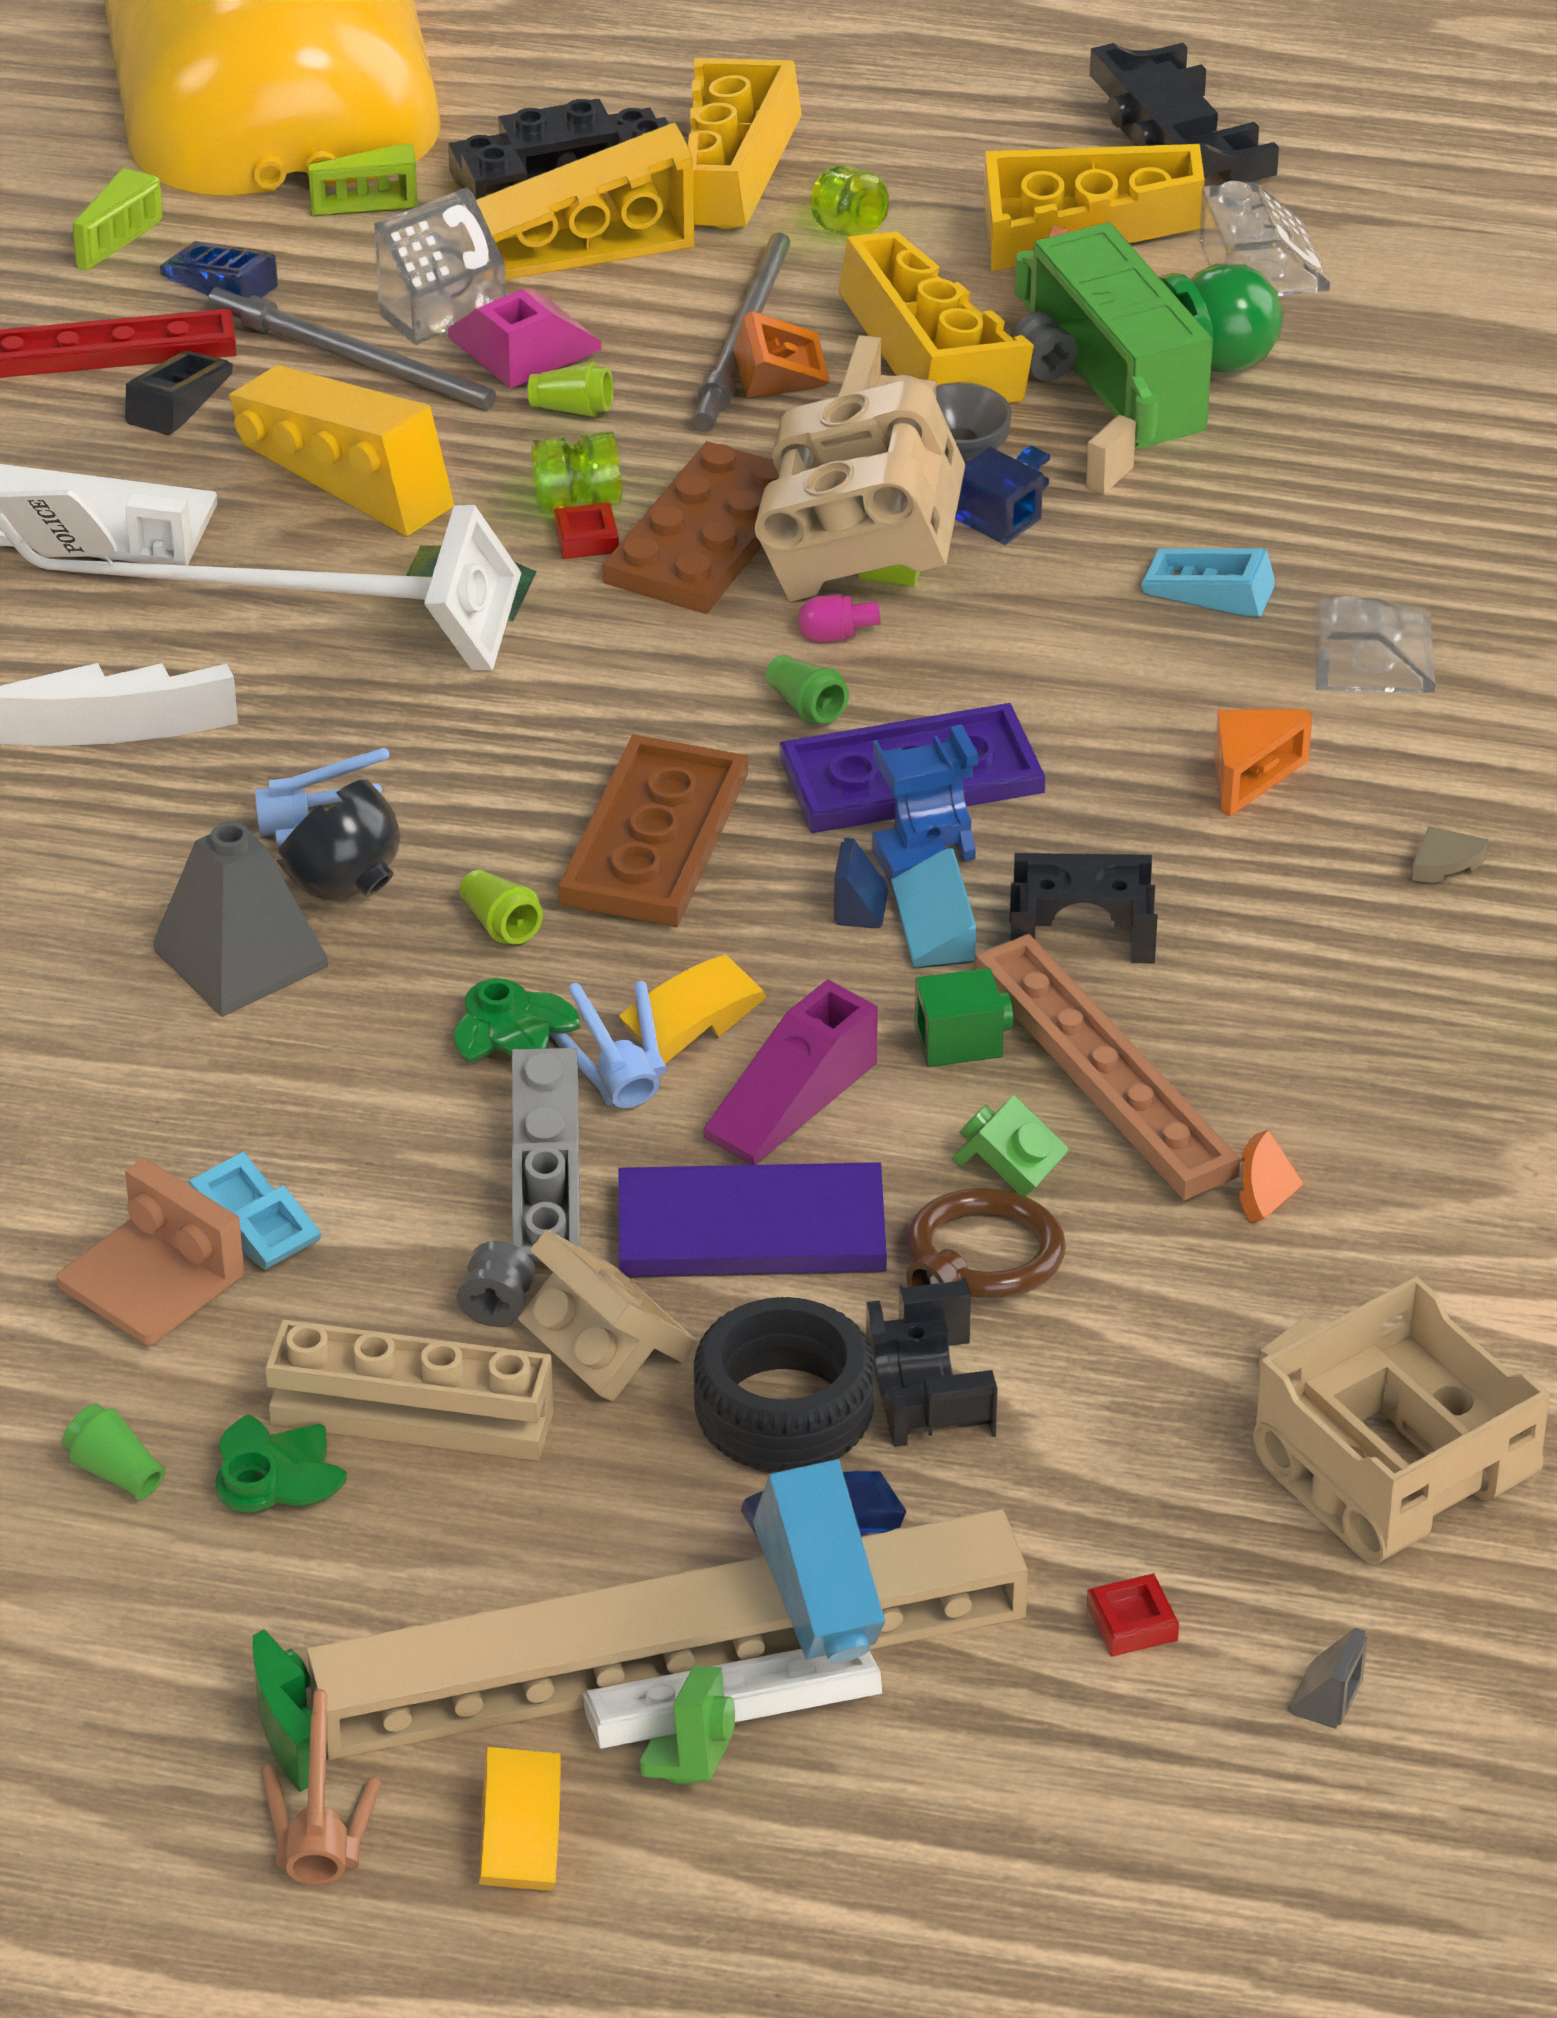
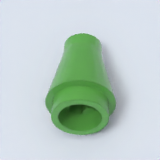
[766,655,849,724]
[62,1404,166,1500]

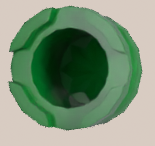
[1158,263,1284,372]

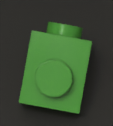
[952,1095,1070,1196]
[639,1666,735,1784]

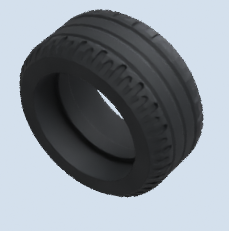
[694,1297,875,1472]

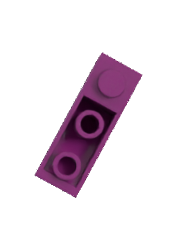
[704,979,878,1165]

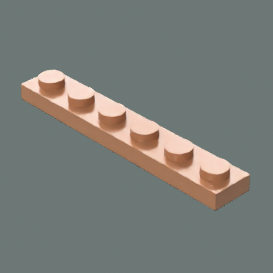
[975,934,1240,1200]

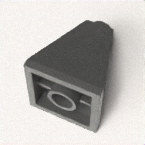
[154,821,328,1017]

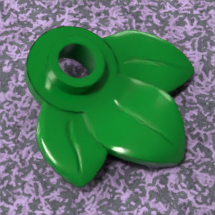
[454,978,580,1062]
[215,1415,347,1512]

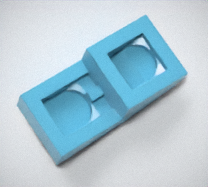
[189,1151,321,1270]

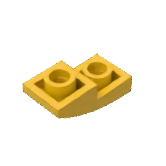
[619,954,767,1064]
[478,1747,561,1891]

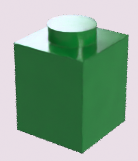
[915,968,1013,1067]

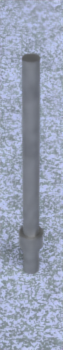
[693,232,791,431]
[208,287,496,411]

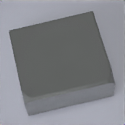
[1289,1628,1367,1729]

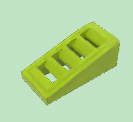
[308,144,418,216]
[72,167,163,271]

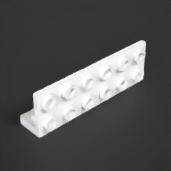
[0,464,217,566]

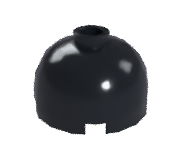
[276,779,400,900]

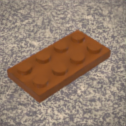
[603,441,779,614]
[558,734,748,927]

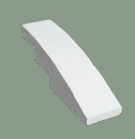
[0,663,238,746]

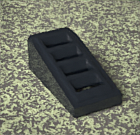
[125,350,233,435]

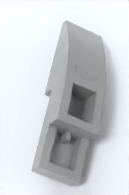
[512,1048,580,1262]

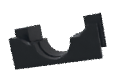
[1009,853,1158,964]
[866,1277,998,1447]

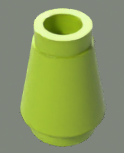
[528,361,614,417]
[459,869,543,944]

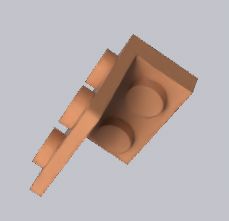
[56,1157,245,1346]

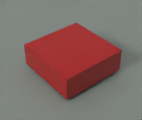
[554,502,619,559]
[1087,1573,1179,1657]

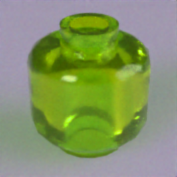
[810,164,889,237]

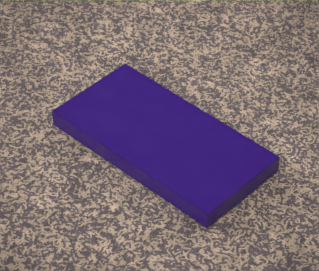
[779,703,1045,833]
[618,1162,887,1277]

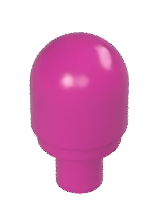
[798,594,881,643]

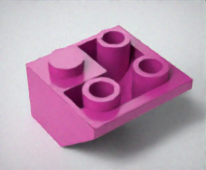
[448,289,601,389]

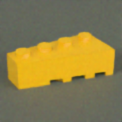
[688,58,802,229]
[469,122,695,283]
[984,144,1205,272]
[839,231,1034,403]
[229,365,455,537]

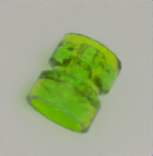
[531,431,622,514]

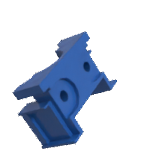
[872,724,978,885]

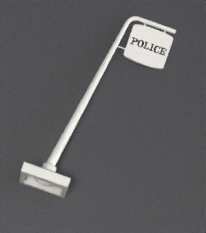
[0,490,521,671]

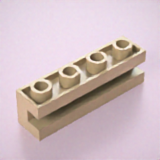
[266,1319,554,1461]

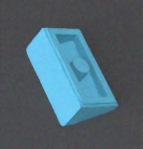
[891,848,976,968]

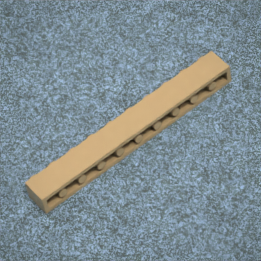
[307,1509,1028,1760]

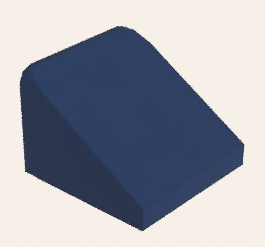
[834,838,888,928]

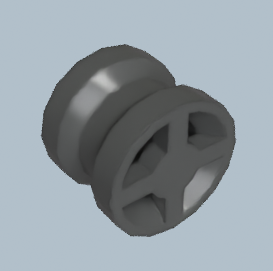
[1010,311,1078,381]
[457,1241,536,1327]

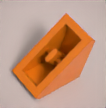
[733,311,830,399]
[1215,709,1312,816]

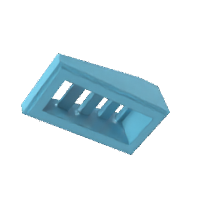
[1141,548,1275,617]

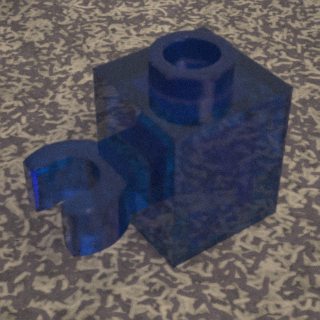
[955,446,1050,545]

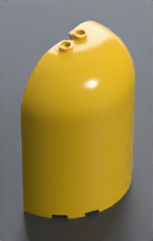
[104,0,441,195]

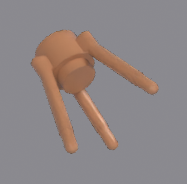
[262,1689,381,1886]

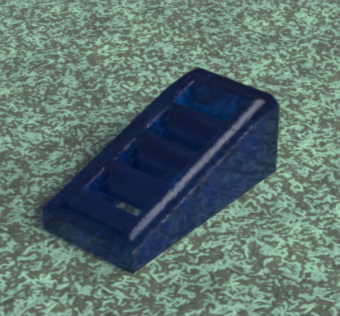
[160,241,278,298]

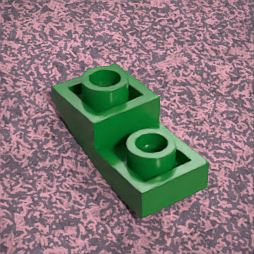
[252,1629,312,1792]

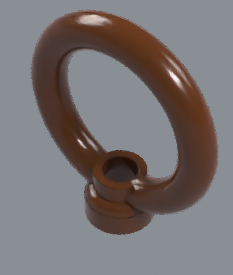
[906,1188,1066,1298]

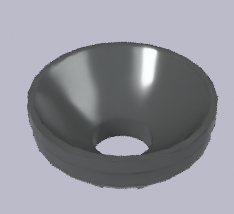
[936,382,1012,463]

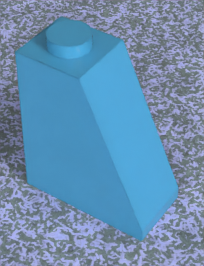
[753,1459,885,1663]

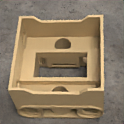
[755,380,965,602]
[1253,1276,1550,1565]

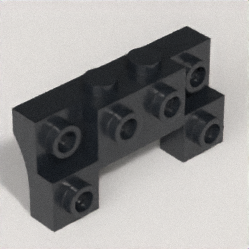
[1090,43,1279,187]
[448,98,669,201]

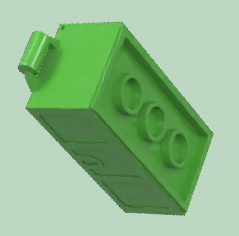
[1014,222,1213,450]

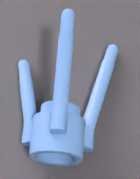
[255,748,389,847]
[549,981,667,1108]

